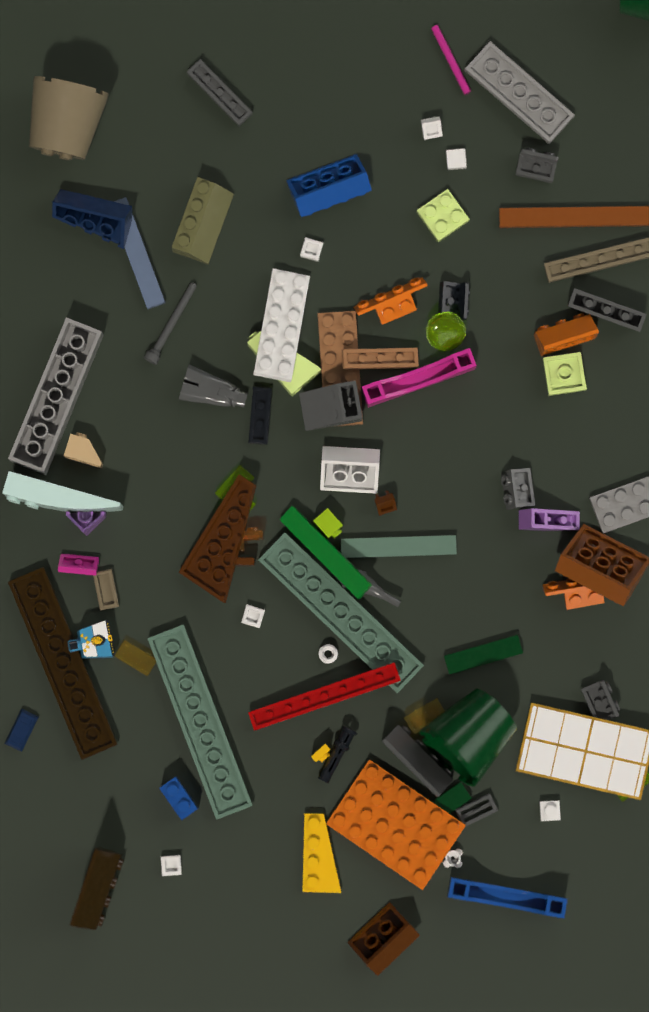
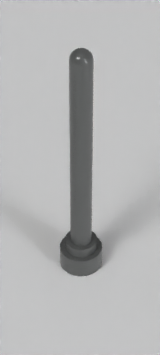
[143,283,196,365]

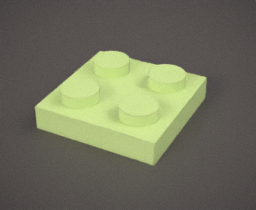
[417,189,470,242]
[543,352,587,396]

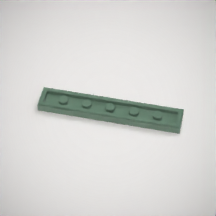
[341,535,457,558]

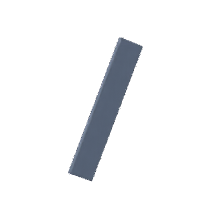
[114,197,165,309]

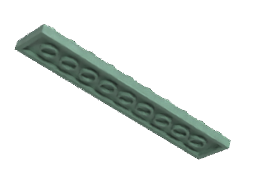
[258,533,424,693]
[147,625,253,820]

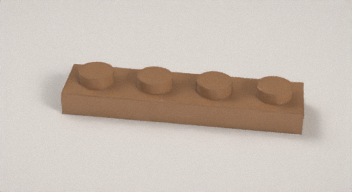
[342,348,419,370]

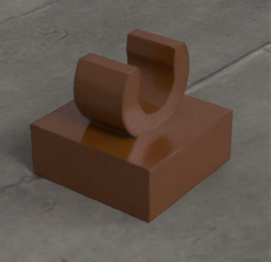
[374,490,397,516]

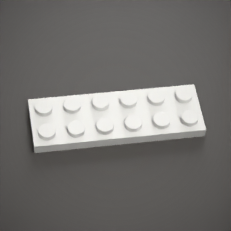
[253,269,310,383]

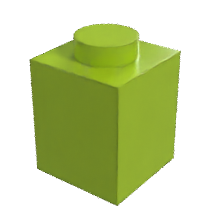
[313,508,343,540]

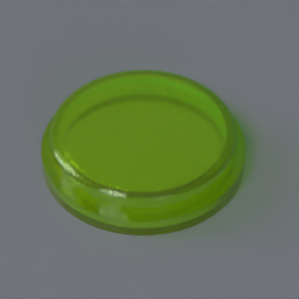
[426,312,466,351]

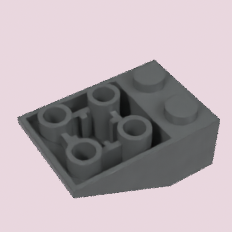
[299,381,363,431]

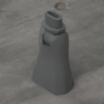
[178,364,248,407]

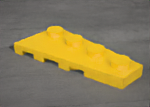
[302,813,341,893]

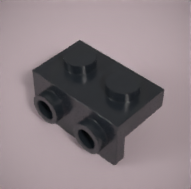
[438,281,470,322]

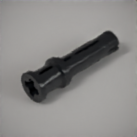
[318,726,358,784]

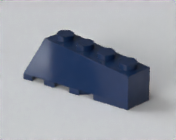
[52,189,132,249]

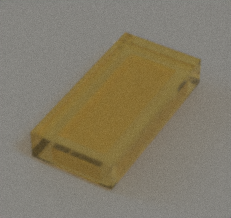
[115,640,156,676]

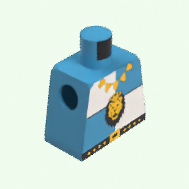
[68,620,115,658]

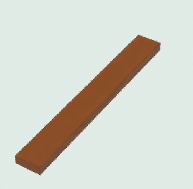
[499,206,649,228]

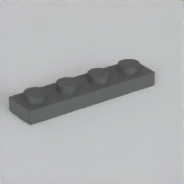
[187,59,253,127]

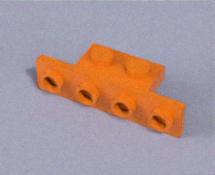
[353,277,428,325]
[542,578,604,610]

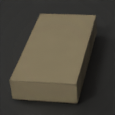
[93,569,119,611]

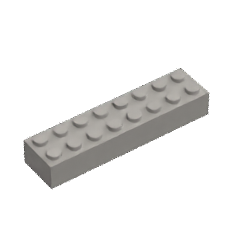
[8,317,104,475]

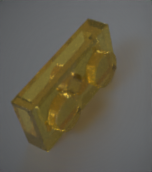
[404,698,445,735]

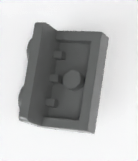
[515,148,558,183]
[581,680,620,720]

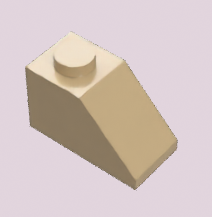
[64,432,103,468]

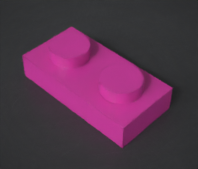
[58,554,99,575]

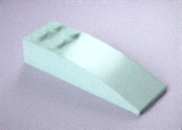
[2,471,123,513]

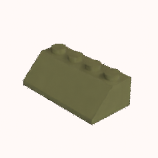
[172,177,234,265]

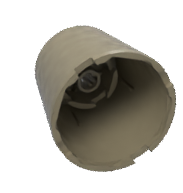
[29,76,109,161]

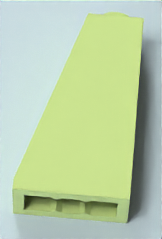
[247,331,321,397]

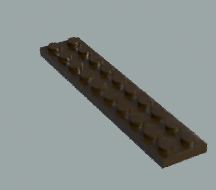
[8,567,118,760]

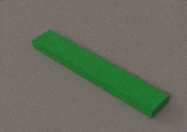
[279,506,372,599]

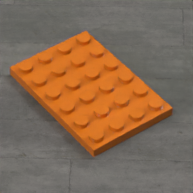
[326,759,466,890]

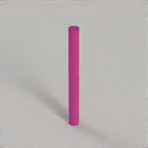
[431,25,471,95]

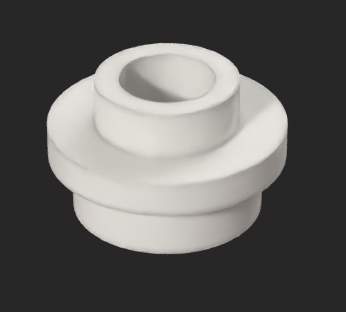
[319,644,338,664]

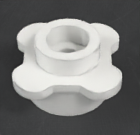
[443,849,463,868]

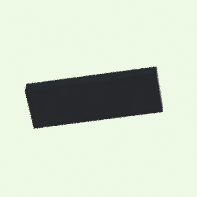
[248,386,272,445]

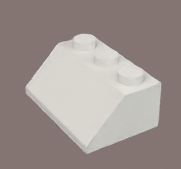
[320,446,380,494]

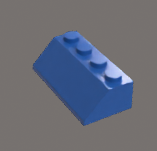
[286,154,372,217]

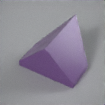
[66,511,106,536]

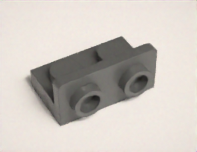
[501,468,535,510]

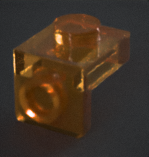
[240,527,263,553]

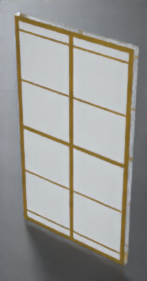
[515,702,649,800]

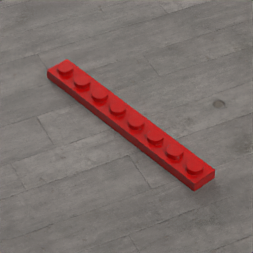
[248,662,401,731]

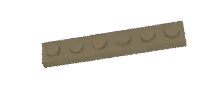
[544,238,649,283]

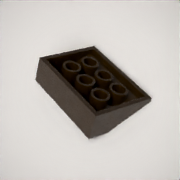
[70,847,124,930]

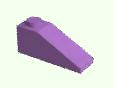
[519,508,580,531]

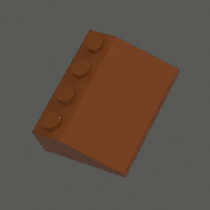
[555,524,649,607]

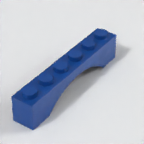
[447,877,568,919]

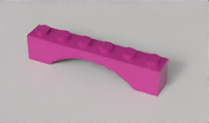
[361,348,477,408]

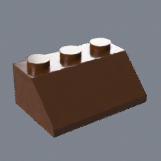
[347,902,420,976]

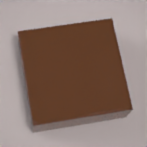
[236,557,255,566]

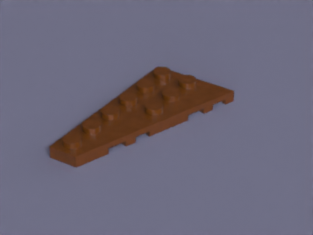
[179,475,256,603]

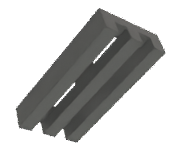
[455,793,498,827]

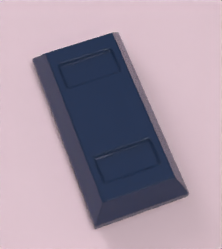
[4,709,39,752]

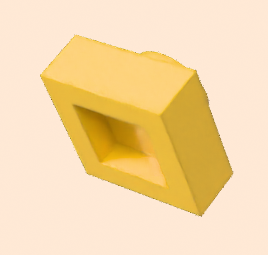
[311,744,331,763]

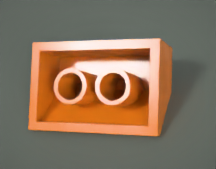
[534,313,599,356]

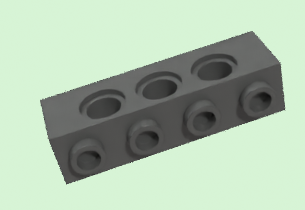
[568,288,647,332]

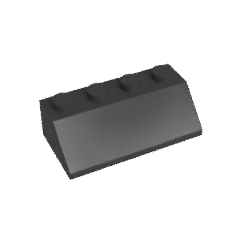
[381,725,453,797]

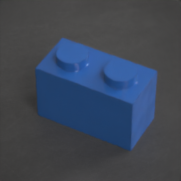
[159,777,199,820]

